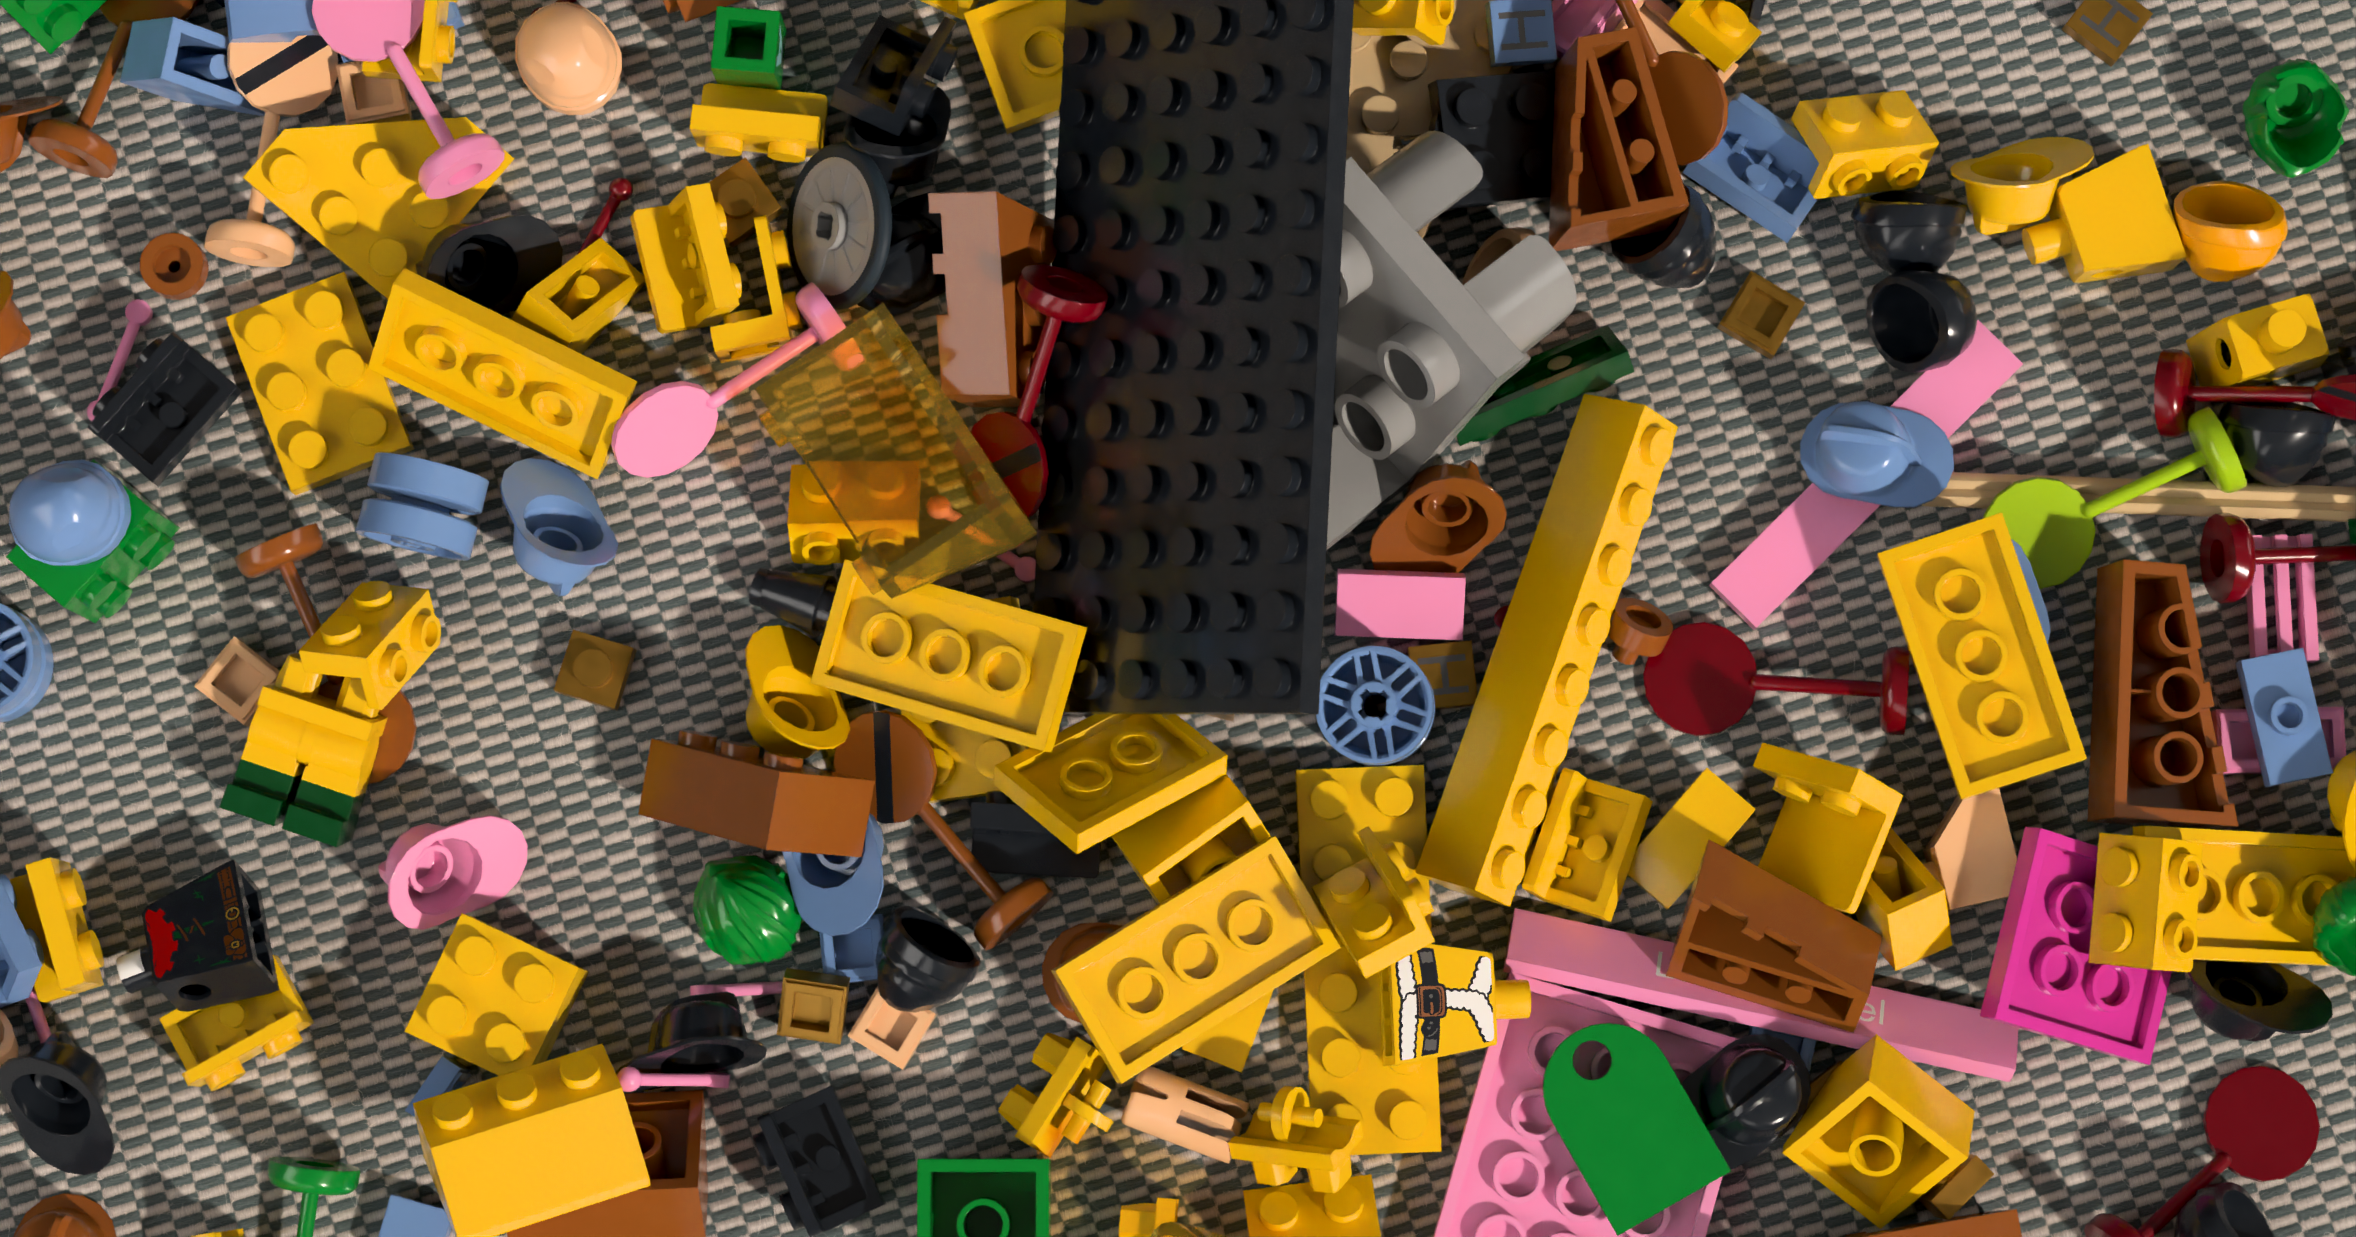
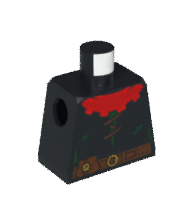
[116,860,280,1012]

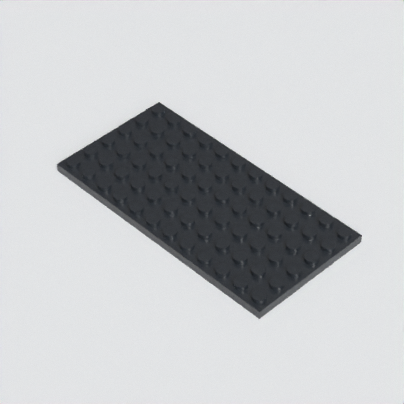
[1032,0,1354,714]

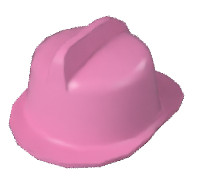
[378,815,528,930]

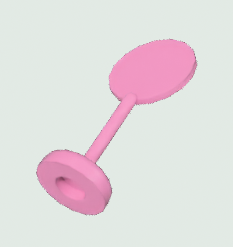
[312,0,505,199]
[611,282,861,478]

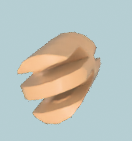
[1121,1066,1250,1163]

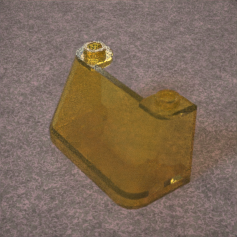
[755,303,1038,599]

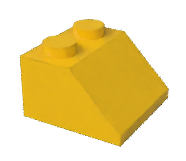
[1111,774,1270,904]
[1782,1034,1975,1229]

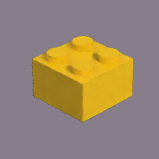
[404,913,589,1076]

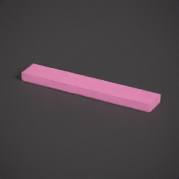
[1709,320,2023,630]

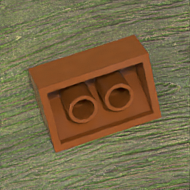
[507,1090,708,1237]

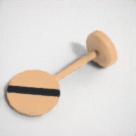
[204,35,338,268]

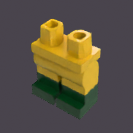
[219,653,388,847]

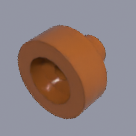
[140,233,209,300]
[1608,597,1673,665]

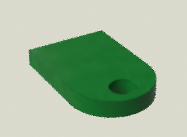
[1542,1023,1731,1236]

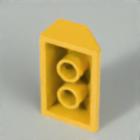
[413,1043,651,1237]

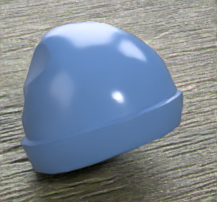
[9,460,131,566]

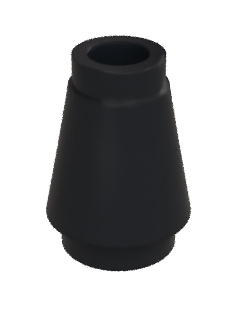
[749,568,838,637]

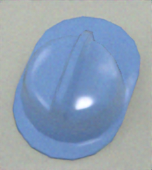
[1800,401,1954,508]
[500,458,618,596]
[782,813,884,936]

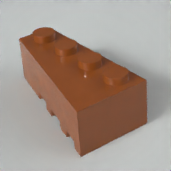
[2087,559,2238,830]

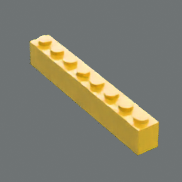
[1415,394,1678,907]

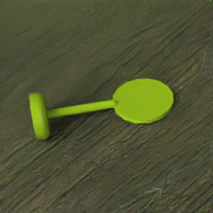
[1983,406,2247,589]

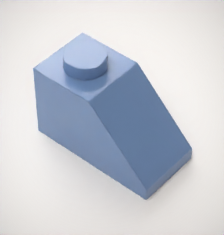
[120,17,265,116]

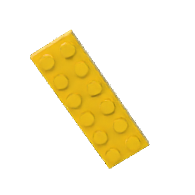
[1295,765,1442,1155]

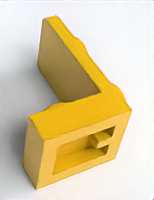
[1667,0,1762,73]
[710,215,803,363]

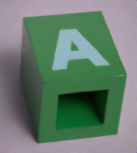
[711,6,787,90]

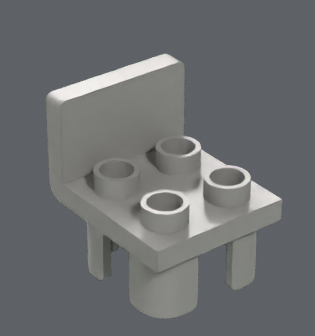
[1327,131,1577,550]

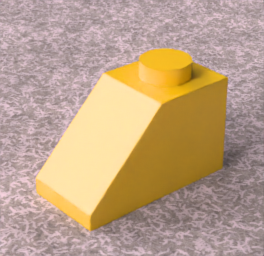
[511,237,645,354]
[1855,827,1953,971]

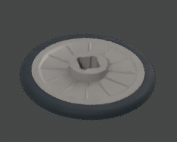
[787,143,892,310]

